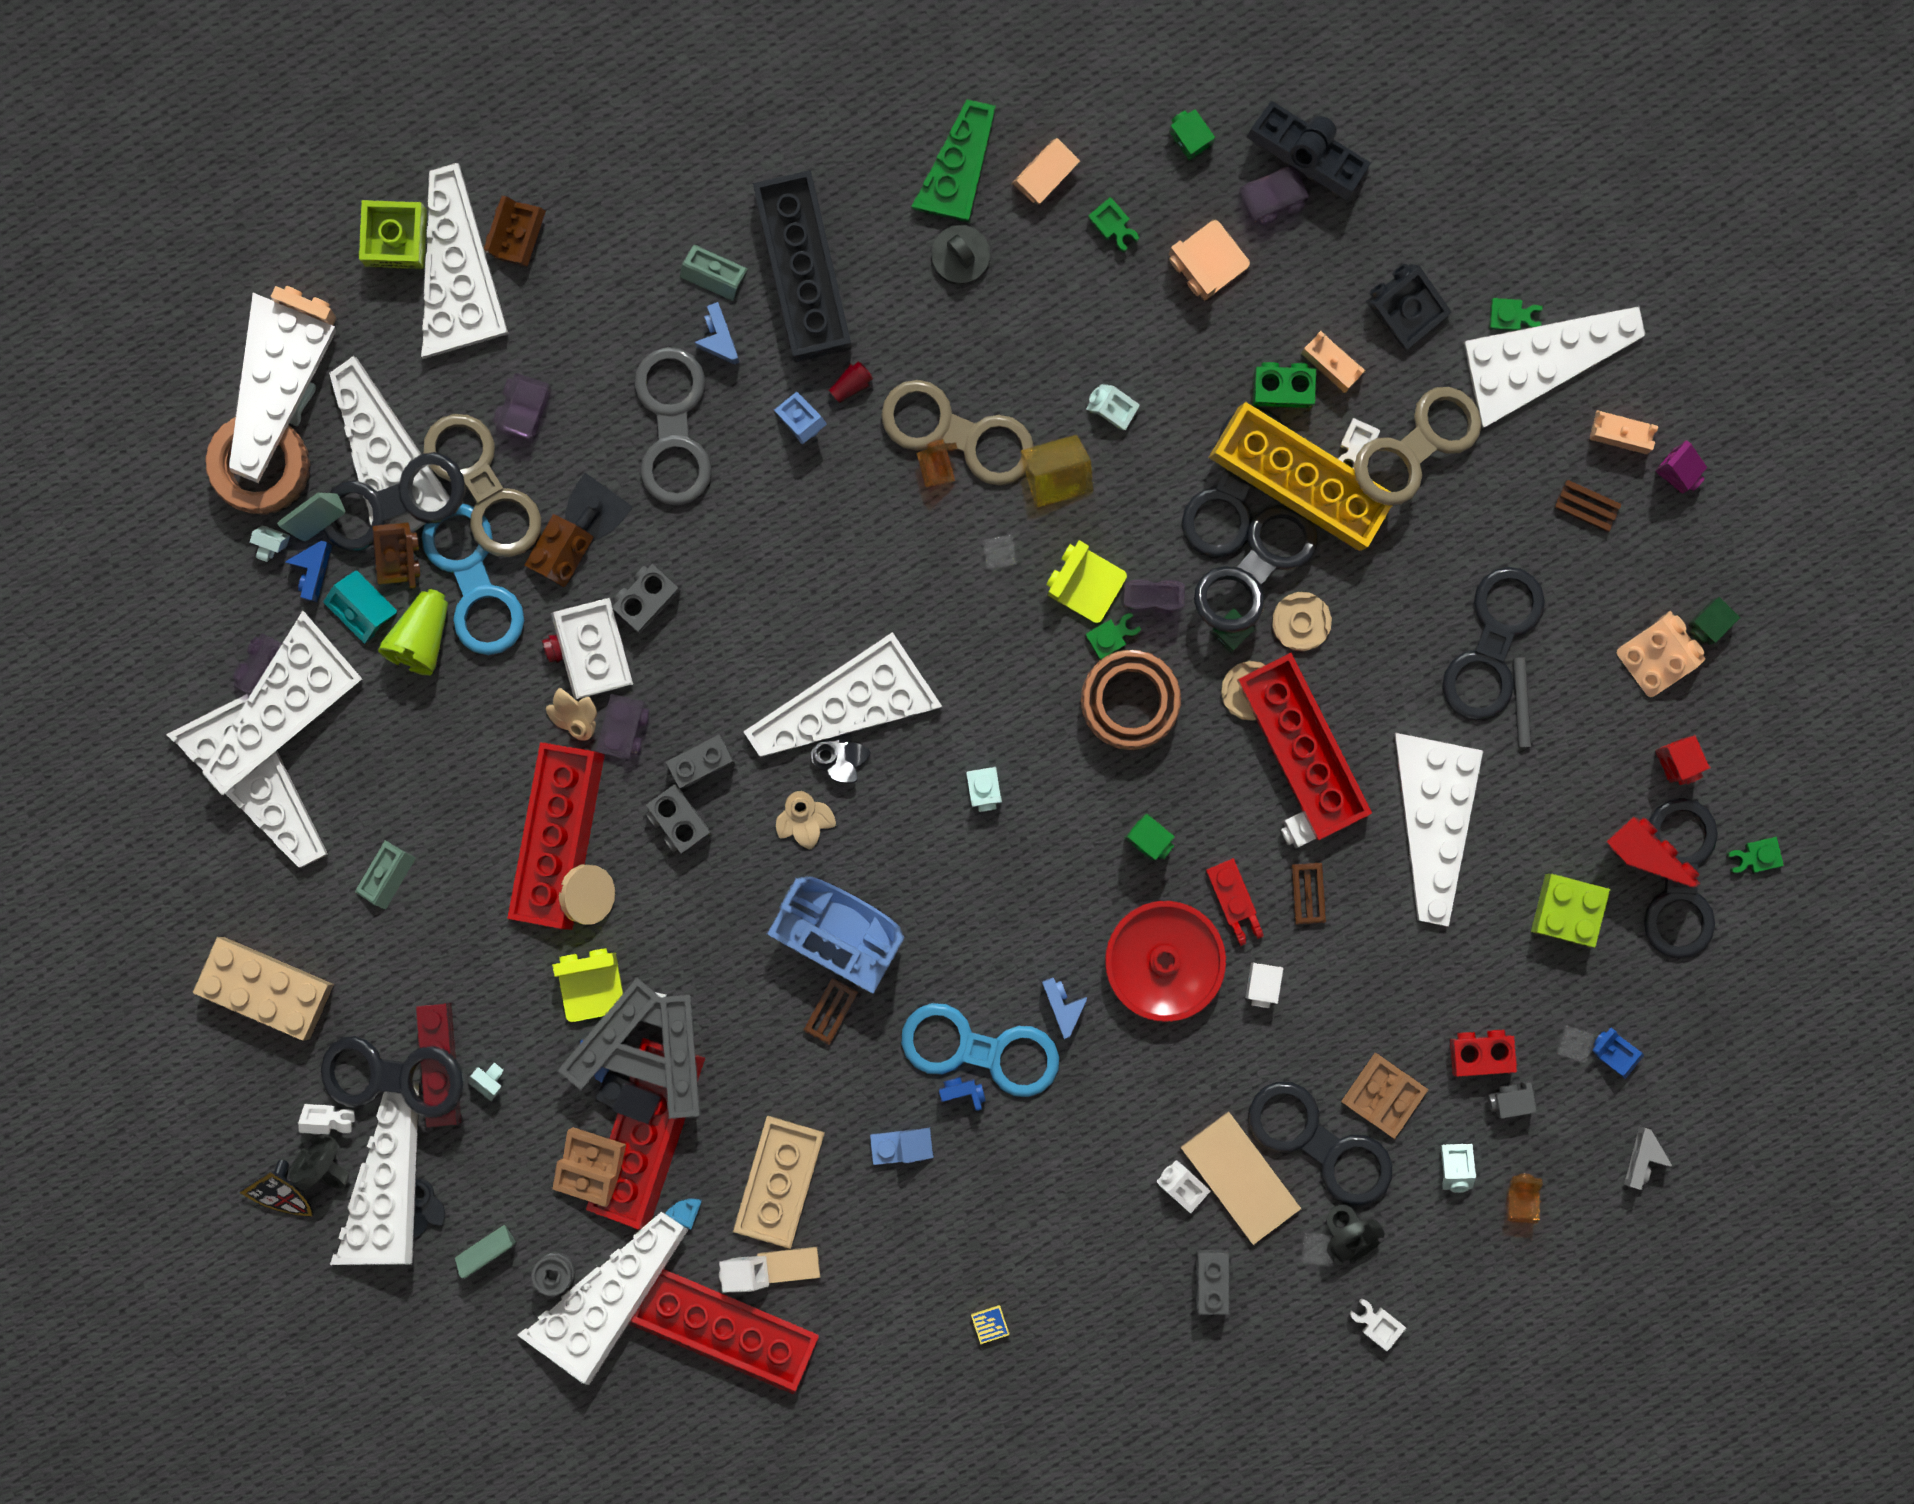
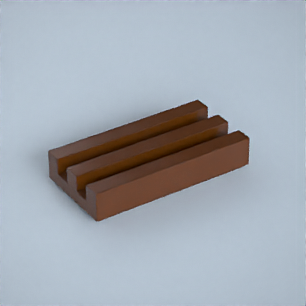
[1554,480,1622,532]
[1291,863,1326,924]
[803,978,858,1045]

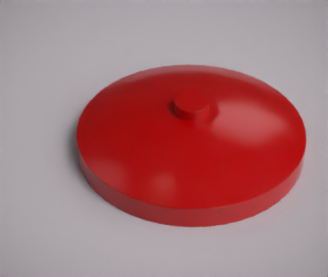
[1105,901,1226,1021]

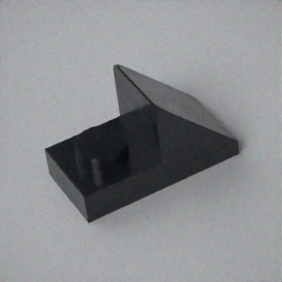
[596,1071,663,1124]

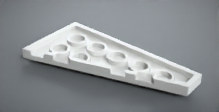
[202,611,362,795]
[166,694,328,868]

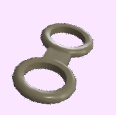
[881,380,1034,486]
[1354,387,1482,505]
[424,414,541,557]

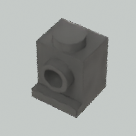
[1488,1081,1537,1118]

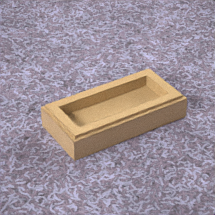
[757,1247,820,1283]

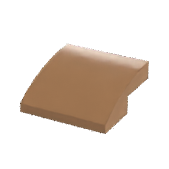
[1341,1053,1428,1139]
[553,1127,626,1207]

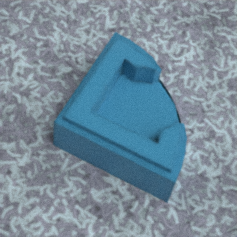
[666,1198,702,1229]

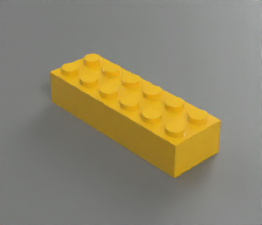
[1208,402,1392,551]

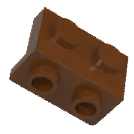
[484,196,546,267]
[524,514,593,587]
[372,522,420,589]

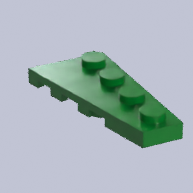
[911,99,996,222]

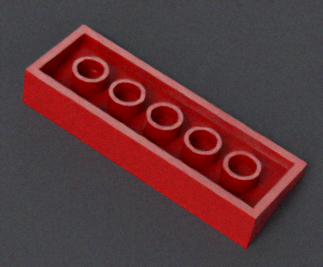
[1237,653,1372,841]
[507,742,605,930]
[586,1038,705,1230]
[628,1269,819,1395]

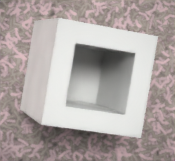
[1245,963,1283,1008]
[719,1256,769,1292]

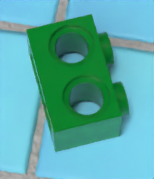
[1253,362,1316,408]
[1125,813,1175,861]

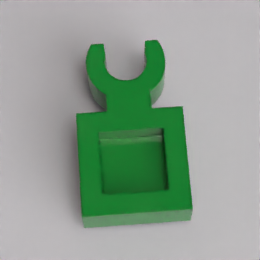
[1088,197,1139,253]
[1489,298,1543,331]
[1085,613,1141,660]
[1727,837,1784,873]

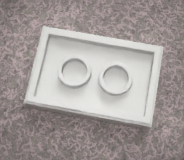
[551,598,633,700]

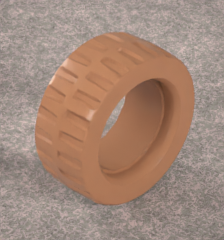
[205,417,310,515]
[1081,650,1181,750]

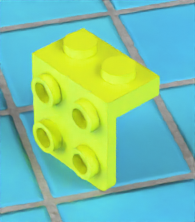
[1046,541,1127,623]
[553,948,623,1022]

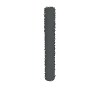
[1513,658,1531,748]

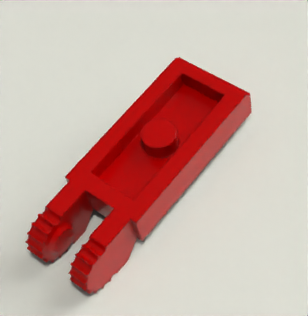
[1206,858,1264,946]

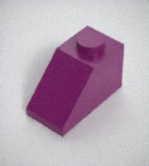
[1655,440,1707,494]

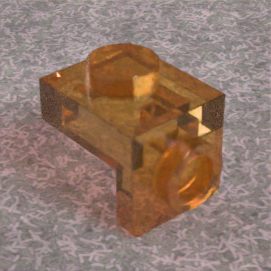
[917,439,957,488]
[1507,1174,1543,1224]

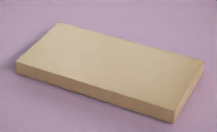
[1181,1111,1301,1245]
[733,1116,825,1249]

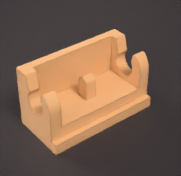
[1012,138,1080,204]
[1301,331,1365,393]
[1589,411,1658,454]

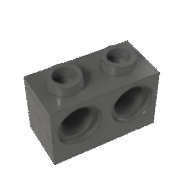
[612,564,681,634]
[666,735,735,790]
[646,784,712,854]
[1196,1250,1229,1314]

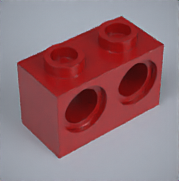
[1655,735,1710,785]
[1450,1030,1517,1077]

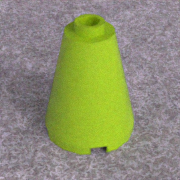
[378,589,448,676]

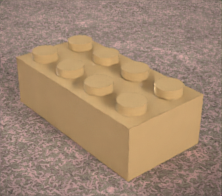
[193,937,334,1041]

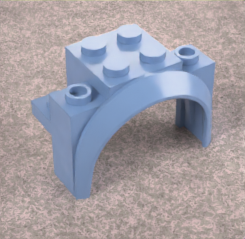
[768,877,903,993]

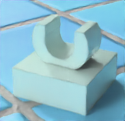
[250,525,290,562]
[468,1063,504,1101]

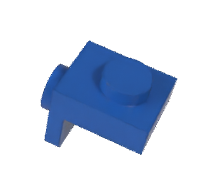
[1593,1028,1644,1079]
[939,1077,986,1111]

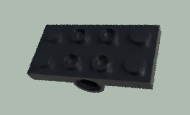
[1246,101,1371,200]

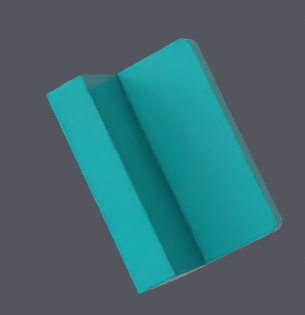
[323,571,397,644]

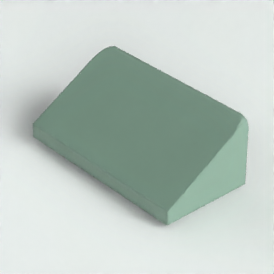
[679,245,747,301]
[278,492,345,541]
[355,840,416,909]
[455,1225,516,1279]

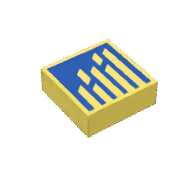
[971,1305,1009,1344]

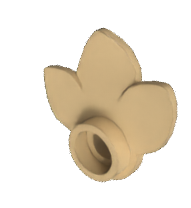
[546,688,597,741]
[776,791,836,849]

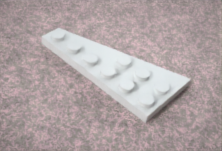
[421,163,509,359]
[229,293,336,483]
[1464,307,1645,429]
[329,356,450,533]
[744,632,942,757]
[1394,733,1483,926]
[330,1081,419,1265]
[518,1212,688,1385]

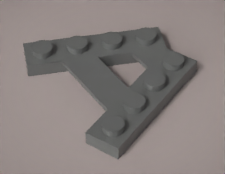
[558,978,700,1119]

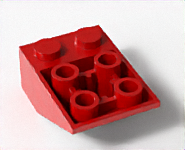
[1607,817,1701,887]

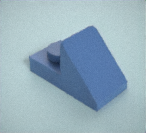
[695,302,740,364]
[774,392,827,444]
[1042,978,1087,1039]
[870,1128,933,1165]

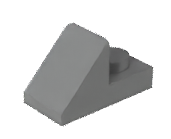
[1624,1126,1672,1190]

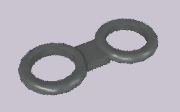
[635,347,712,506]

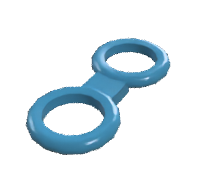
[422,504,524,655]
[901,1003,1059,1097]

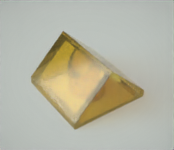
[1020,435,1093,508]

